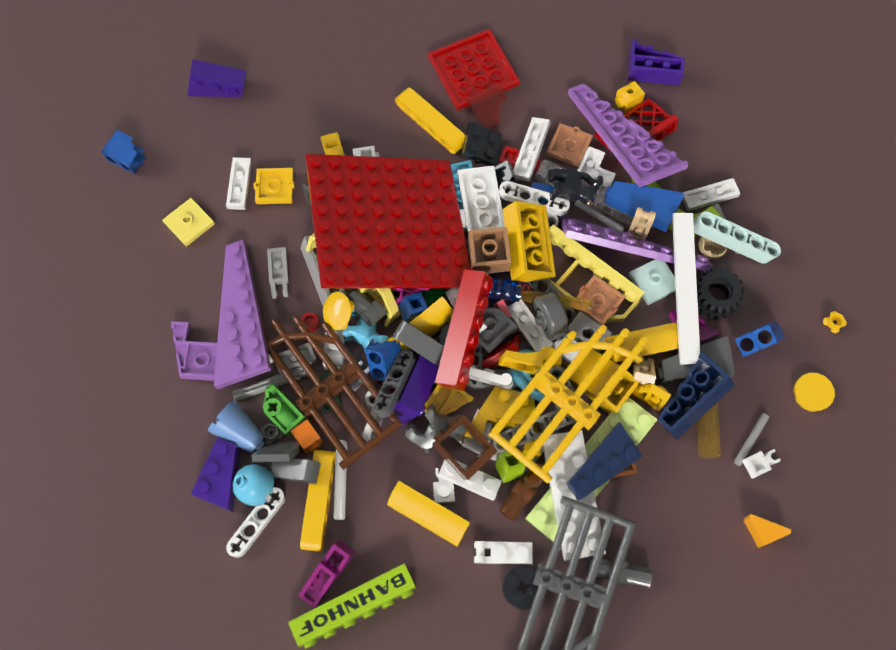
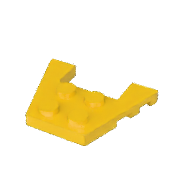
[464,386,541,458]

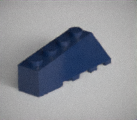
[657,352,735,440]

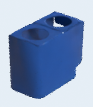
[101,130,146,174]
[735,321,785,357]
[365,339,401,382]

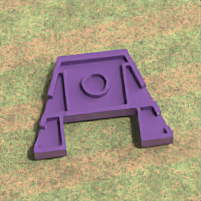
[171,321,217,381]

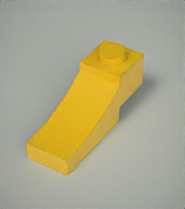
[498,346,562,375]

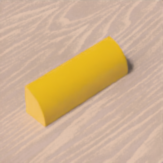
[388,297,453,352]
[604,322,678,362]
[387,481,470,547]

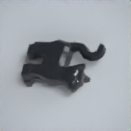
[547,168,604,206]

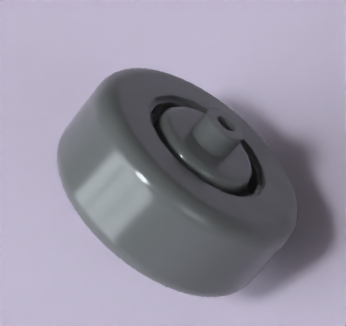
[533,292,568,340]

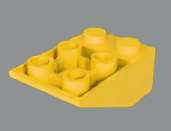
[569,349,639,414]

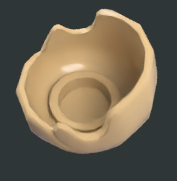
[698,236,727,259]

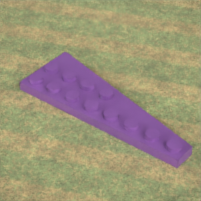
[568,83,688,188]
[559,215,713,271]
[214,239,271,389]

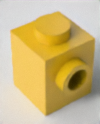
[615,81,645,113]

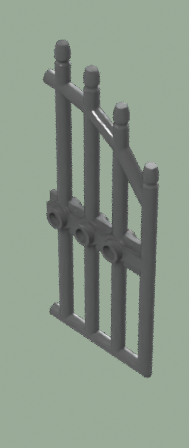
[517,495,637,650]

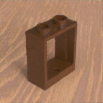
[431,415,498,480]

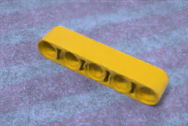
[395,87,465,154]
[300,450,336,552]

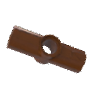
[499,462,544,521]

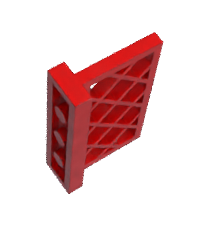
[595,98,678,167]

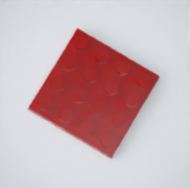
[428,29,520,111]

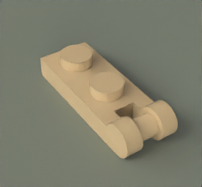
[628,207,656,240]
[631,357,656,384]

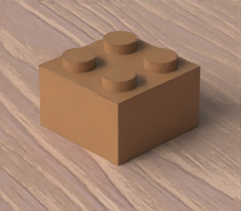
[468,227,511,273]

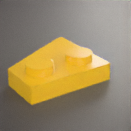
[424,384,474,415]
[631,384,671,412]

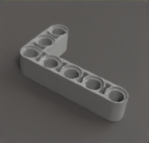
[490,367,576,455]

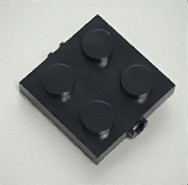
[462,121,502,167]

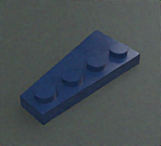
[566,422,643,501]

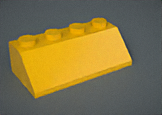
[503,201,556,282]

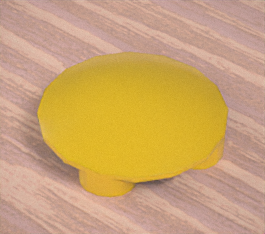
[323,292,355,330]

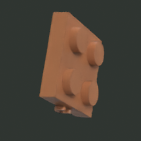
[546,123,593,167]
[571,275,626,325]

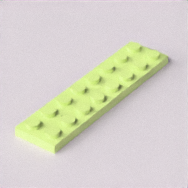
[526,397,657,542]

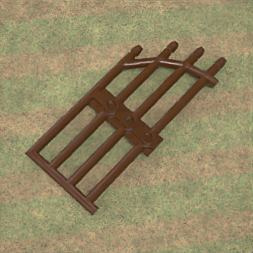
[265,316,404,470]

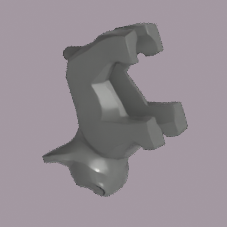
[404,404,466,454]

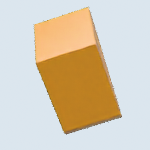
[744,514,791,548]

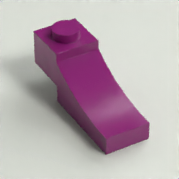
[298,540,356,609]

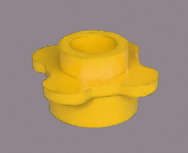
[823,311,847,333]

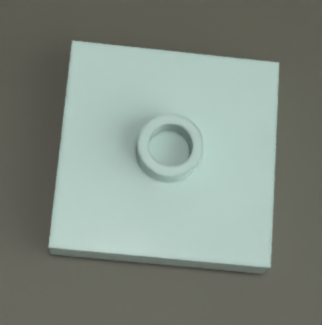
[628,259,676,305]

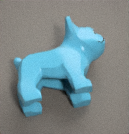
[343,310,389,354]

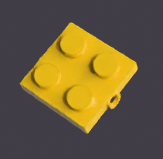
[254,168,295,204]

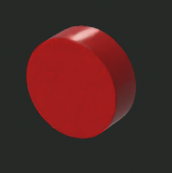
[301,312,320,332]

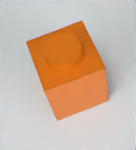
[291,419,323,454]

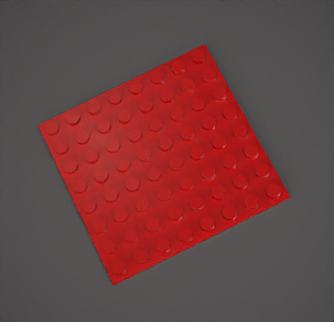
[305,154,471,288]

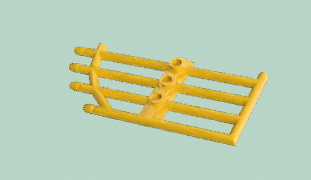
[488,325,649,483]

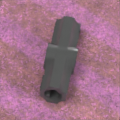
[586,557,652,588]

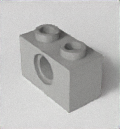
[567,311,612,353]

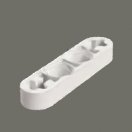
[499,181,570,216]
[226,487,286,558]

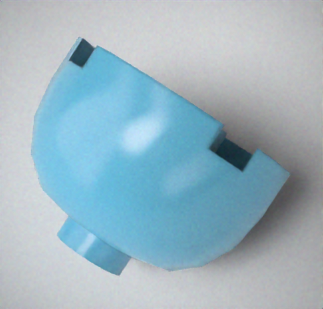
[232,464,274,506]

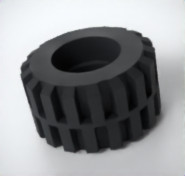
[696,267,745,320]

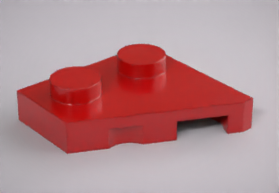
[481,334,521,368]

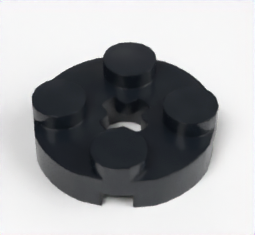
[502,566,538,610]

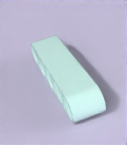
[693,211,781,264]

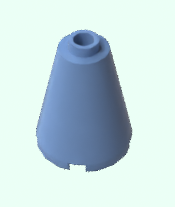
[208,400,265,453]

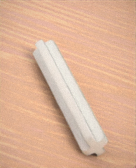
[334,440,347,520]

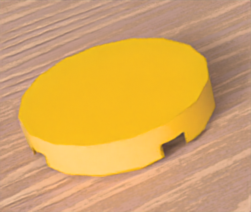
[793,373,835,412]

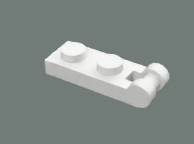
[469,365,514,389]
[474,541,533,564]

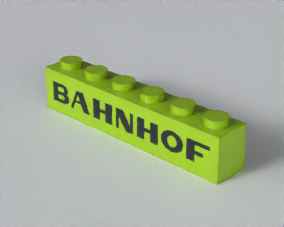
[288,563,416,649]

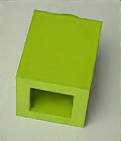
[495,452,526,483]

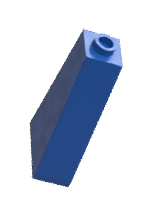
[604,181,685,232]

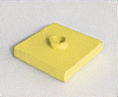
[162,198,215,247]

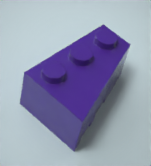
[627,39,685,86]
[187,59,246,97]
[387,355,439,427]
[191,437,241,512]

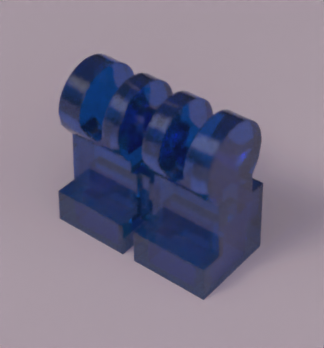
[488,277,522,302]

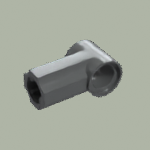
[348,290,386,327]

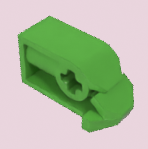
[263,383,309,437]

